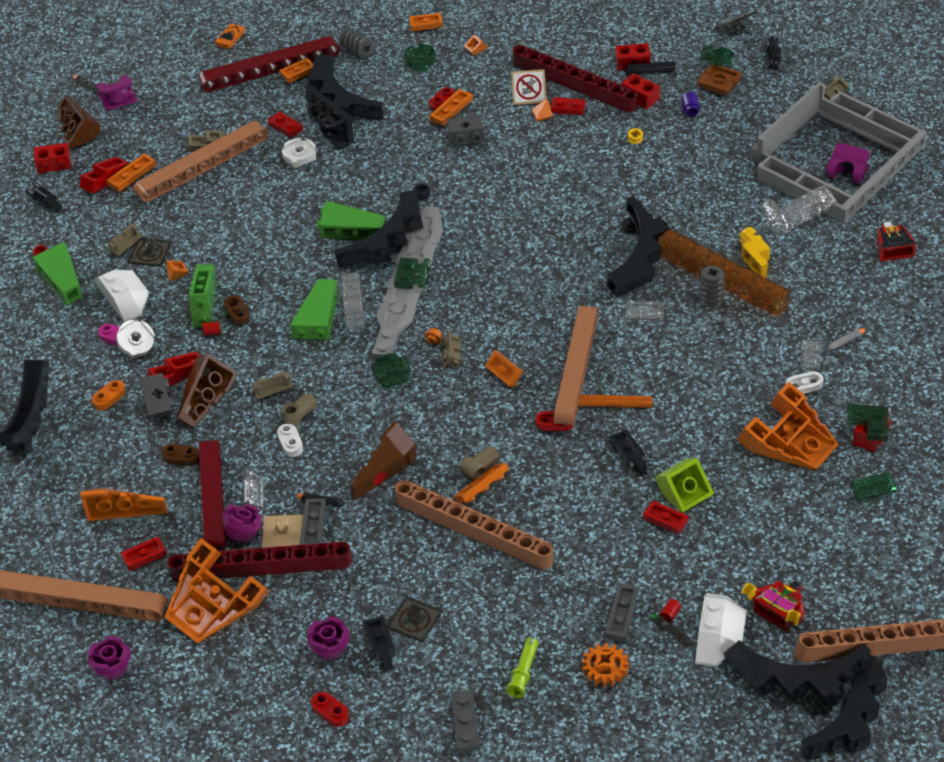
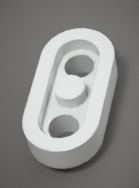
[786,371,823,394]
[277,424,303,457]

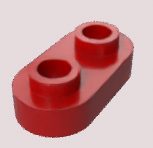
[429,87,455,112]
[535,411,574,431]
[311,692,349,727]

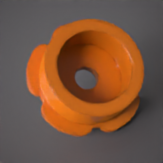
[424,328,442,345]

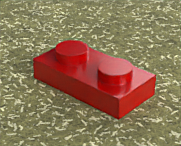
[551,97,586,115]
[267,111,303,138]
[643,501,689,535]
[120,536,167,571]

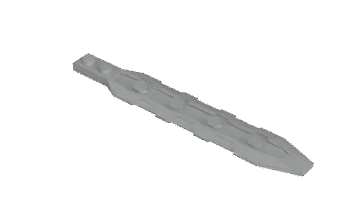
[372,206,443,361]

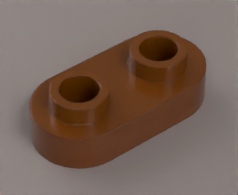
[224,295,250,325]
[161,444,200,466]

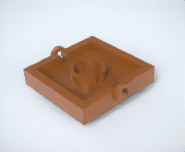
[697,63,742,96]

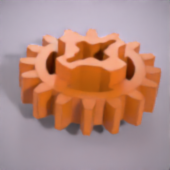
[582,643,629,687]

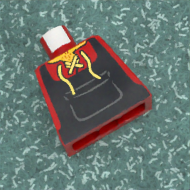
[877,222,916,262]

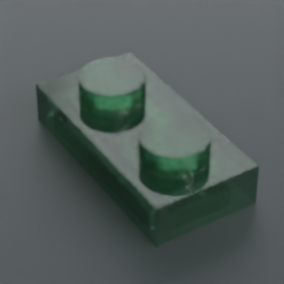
[850,472,896,501]

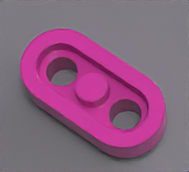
[98,324,134,346]

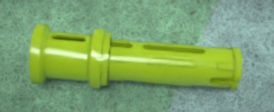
[506,637,539,698]

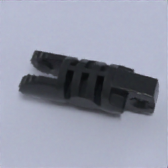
[24,181,62,211]

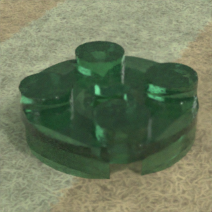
[404,44,436,72]
[701,45,735,66]
[372,353,411,388]

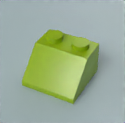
[655,458,714,513]

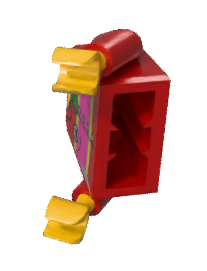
[741,581,805,632]

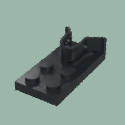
[305,85,354,150]

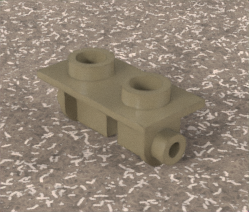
[824,75,848,100]
[106,223,143,256]
[441,329,461,369]
[252,371,294,400]

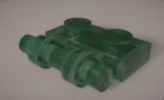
[394,257,431,289]

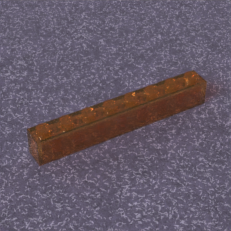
[659,229,790,317]

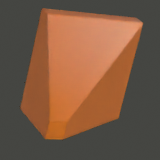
[464,34,488,55]
[532,99,553,121]
[166,260,189,281]

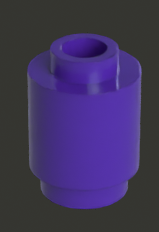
[681,92,700,117]

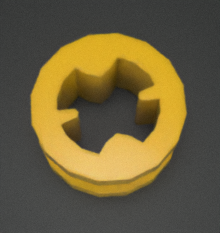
[628,128,643,144]

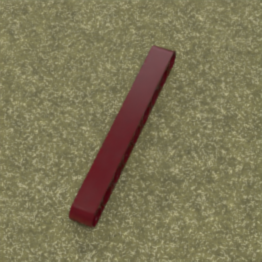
[198,36,340,92]
[513,45,638,112]
[167,542,352,582]

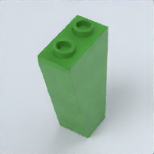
[317,201,386,240]
[33,242,82,305]
[189,264,216,328]
[291,279,338,339]

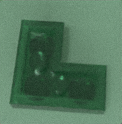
[847,404,888,441]

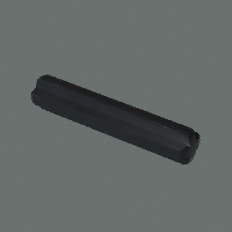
[626,61,676,75]

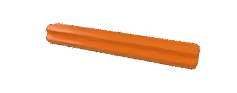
[579,395,653,408]

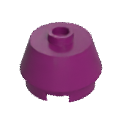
[222,504,263,542]
[307,616,350,660]
[88,636,131,680]

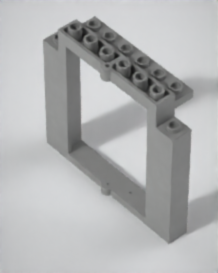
[750,82,927,223]

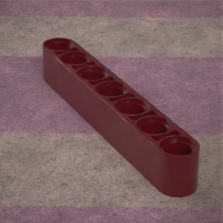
[199,440,227,549]

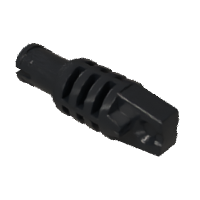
[766,37,781,71]

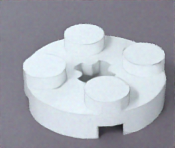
[282,138,316,168]
[116,320,154,358]

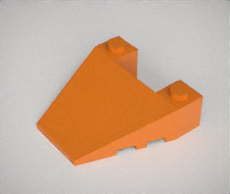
[736,382,839,470]
[165,538,270,643]

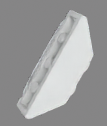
[94,270,149,322]
[695,593,747,667]

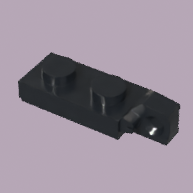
[609,429,648,477]
[362,616,395,671]

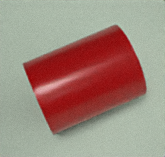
[203,321,221,336]
[659,599,682,623]

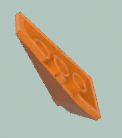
[80,488,168,521]

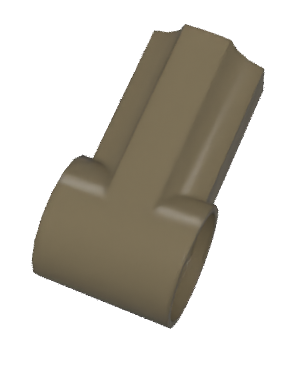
[282,393,318,427]
[459,446,500,481]

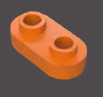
[92,380,126,410]

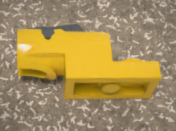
[738,227,771,279]

